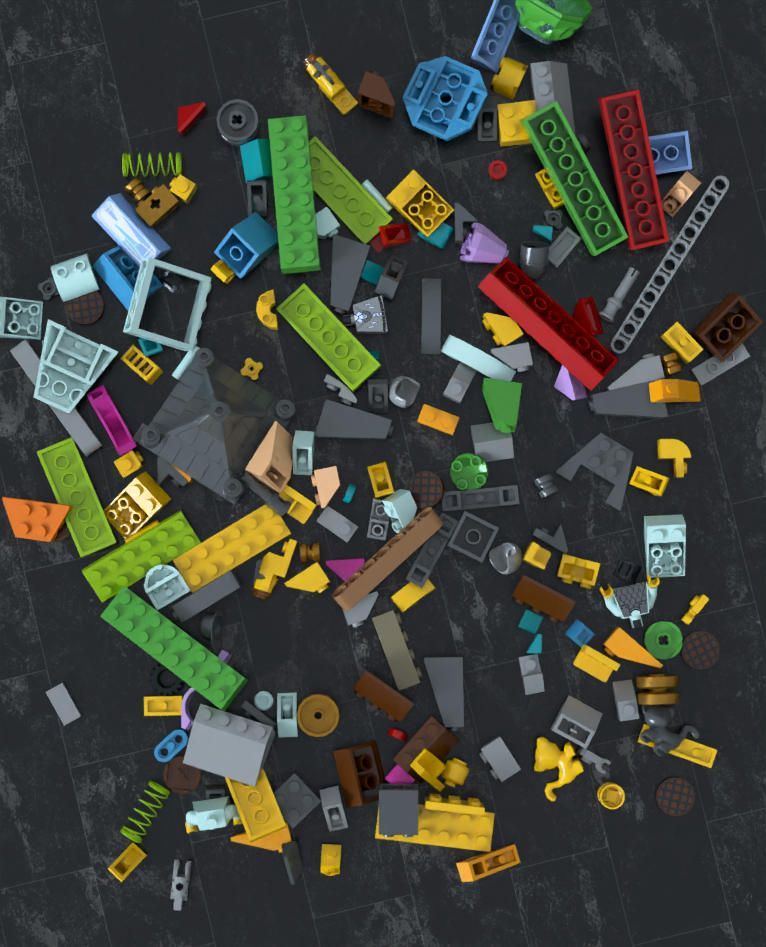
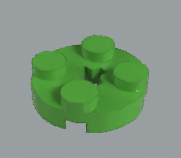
[643,621,683,659]

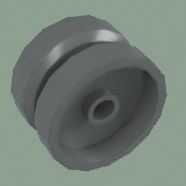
[216,99,260,146]

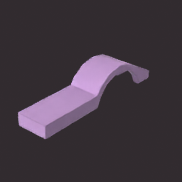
[181,650,232,730]

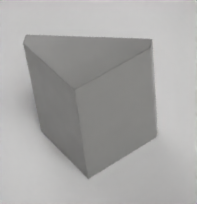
[470,422,514,462]

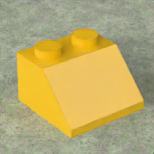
[285,562,331,593]

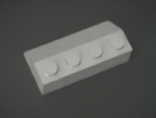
[529,61,576,137]

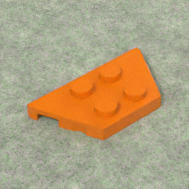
[2,497,73,542]

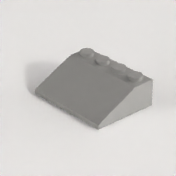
[183,704,276,787]

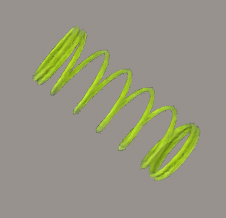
[122,152,182,177]
[120,781,171,843]

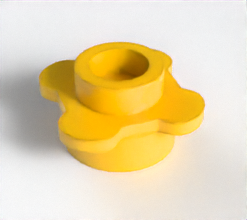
[241,358,263,380]

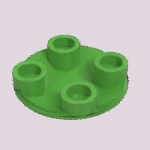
[450,453,488,490]

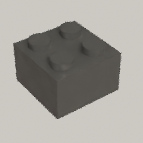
[447,511,499,563]
[273,771,321,828]

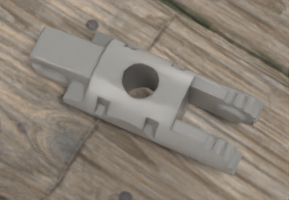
[170,859,192,911]

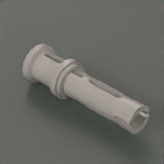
[598,267,640,323]

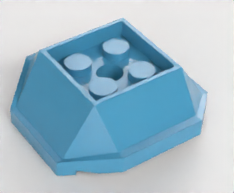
[402,56,488,141]

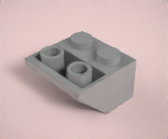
[550,695,602,749]

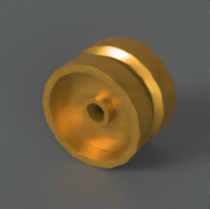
[636,674,680,705]
[297,693,340,737]

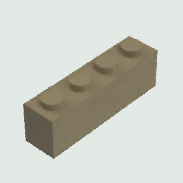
[372,610,422,691]

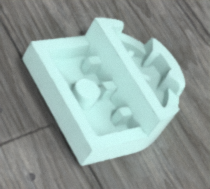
[144,565,191,611]

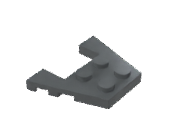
[555,433,634,511]

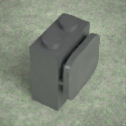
[379,783,418,837]

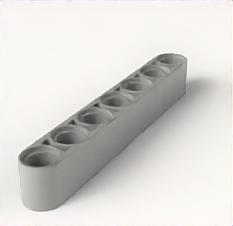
[10,339,102,457]

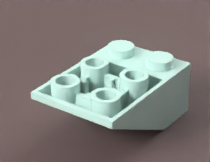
[0,297,43,340]
[644,514,686,578]

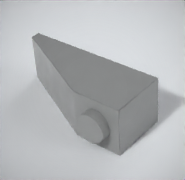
[606,353,665,391]

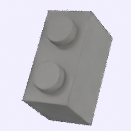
[479,736,521,782]

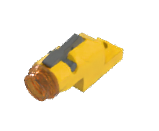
[303,53,358,116]
[252,539,298,600]

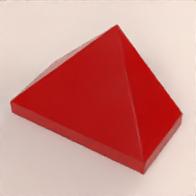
[178,102,208,136]
[379,223,412,249]
[572,297,604,336]

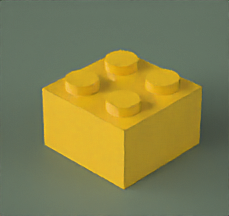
[497,100,536,147]

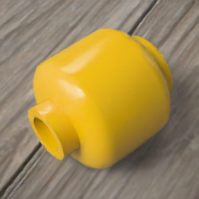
[441,758,469,788]

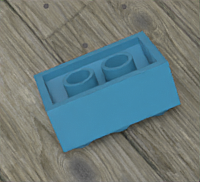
[93,246,163,310]

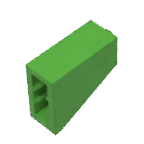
[482,378,522,433]

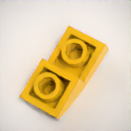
[535,169,564,210]
[391,579,435,613]

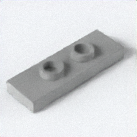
[691,344,750,386]

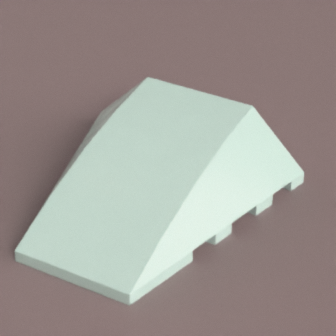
[33,319,118,414]

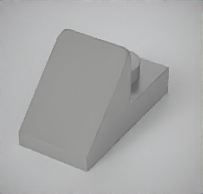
[518,654,545,695]

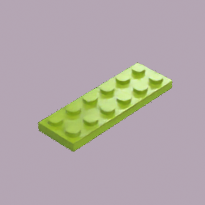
[309,136,393,245]
[276,283,381,392]
[37,437,117,558]
[82,510,201,603]

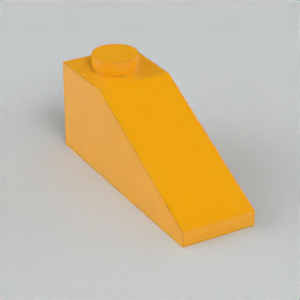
[649,379,701,403]
[603,627,663,668]
[230,822,293,852]
[456,844,521,882]

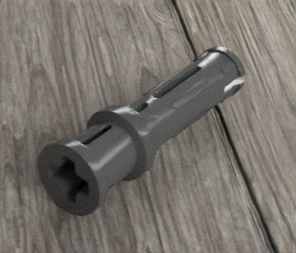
[238,470,291,516]

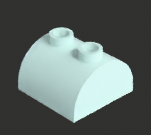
[51,254,100,302]

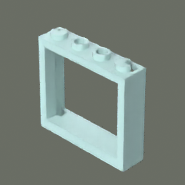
[123,257,212,351]

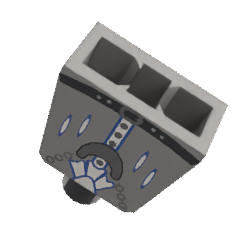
[343,296,388,334]

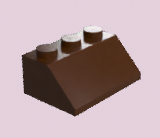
[357,71,395,119]
[691,293,763,362]
[511,575,576,624]
[353,669,414,722]
[393,715,460,784]
[333,740,386,808]

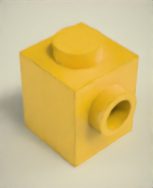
[169,174,198,204]

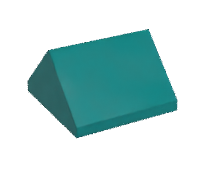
[240,139,273,184]

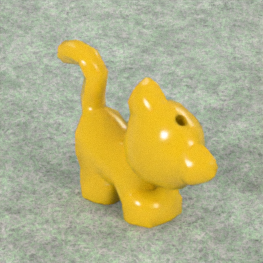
[534,737,584,801]

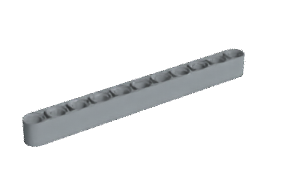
[609,176,729,355]

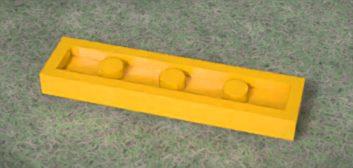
[637,724,717,768]

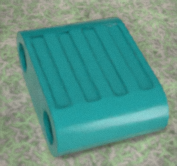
[417,222,455,249]

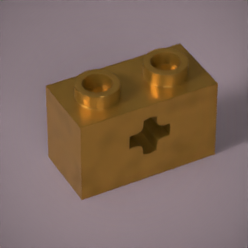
[135,184,180,228]

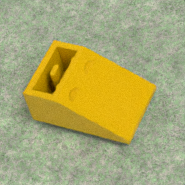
[386,169,454,237]
[104,471,172,538]

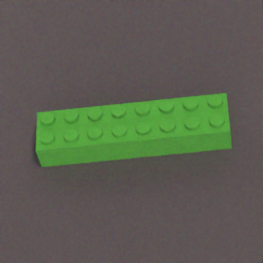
[519,101,628,256]
[268,115,321,274]
[100,586,248,711]

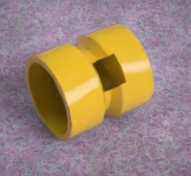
[597,782,625,809]

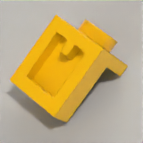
[114,450,144,478]

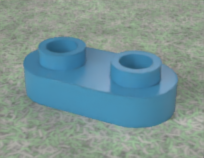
[154,729,189,762]

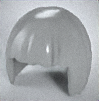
[388,376,421,408]
[489,542,522,575]

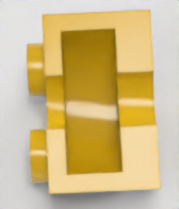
[491,57,528,100]
[256,290,278,330]
[557,554,600,589]

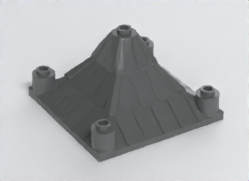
[138,348,297,505]

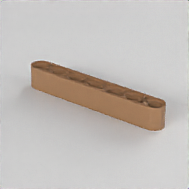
[332,507,443,611]

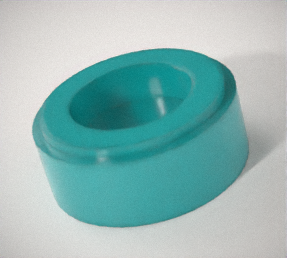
[342,483,356,503]

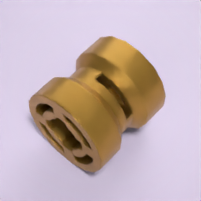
[125,177,151,203]
[660,352,683,376]
[300,542,320,563]

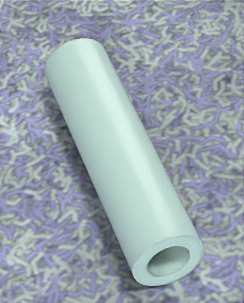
[361,179,393,213]
[172,346,200,381]

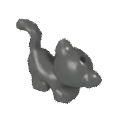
[640,704,700,757]

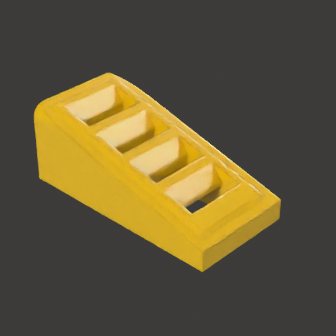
[120,345,163,385]

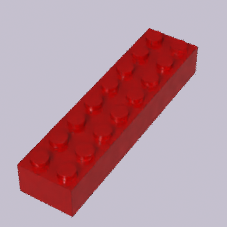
[598,89,669,250]
[478,257,619,391]

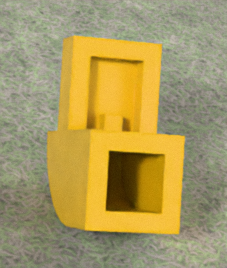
[657,439,691,478]

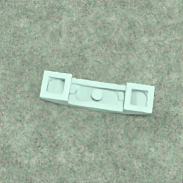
[440,334,516,382]

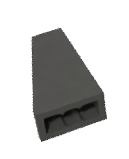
[330,234,370,315]
[588,379,668,419]
[314,399,394,440]
[172,570,242,623]
[424,656,464,731]

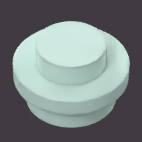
[254,691,273,710]

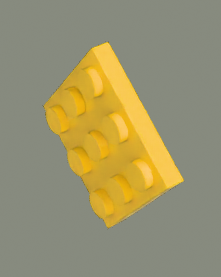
[424,793,485,816]

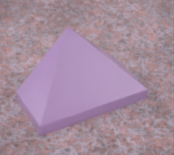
[554,365,587,400]

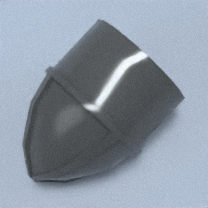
[519,241,549,282]

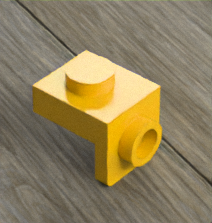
[320,844,341,876]

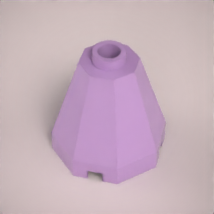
[460,222,509,263]

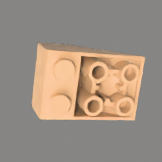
[245,421,294,494]

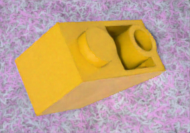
[482,312,523,347]

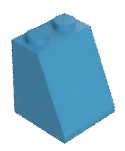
[214,212,279,279]

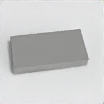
[548,227,582,268]
[46,682,82,726]

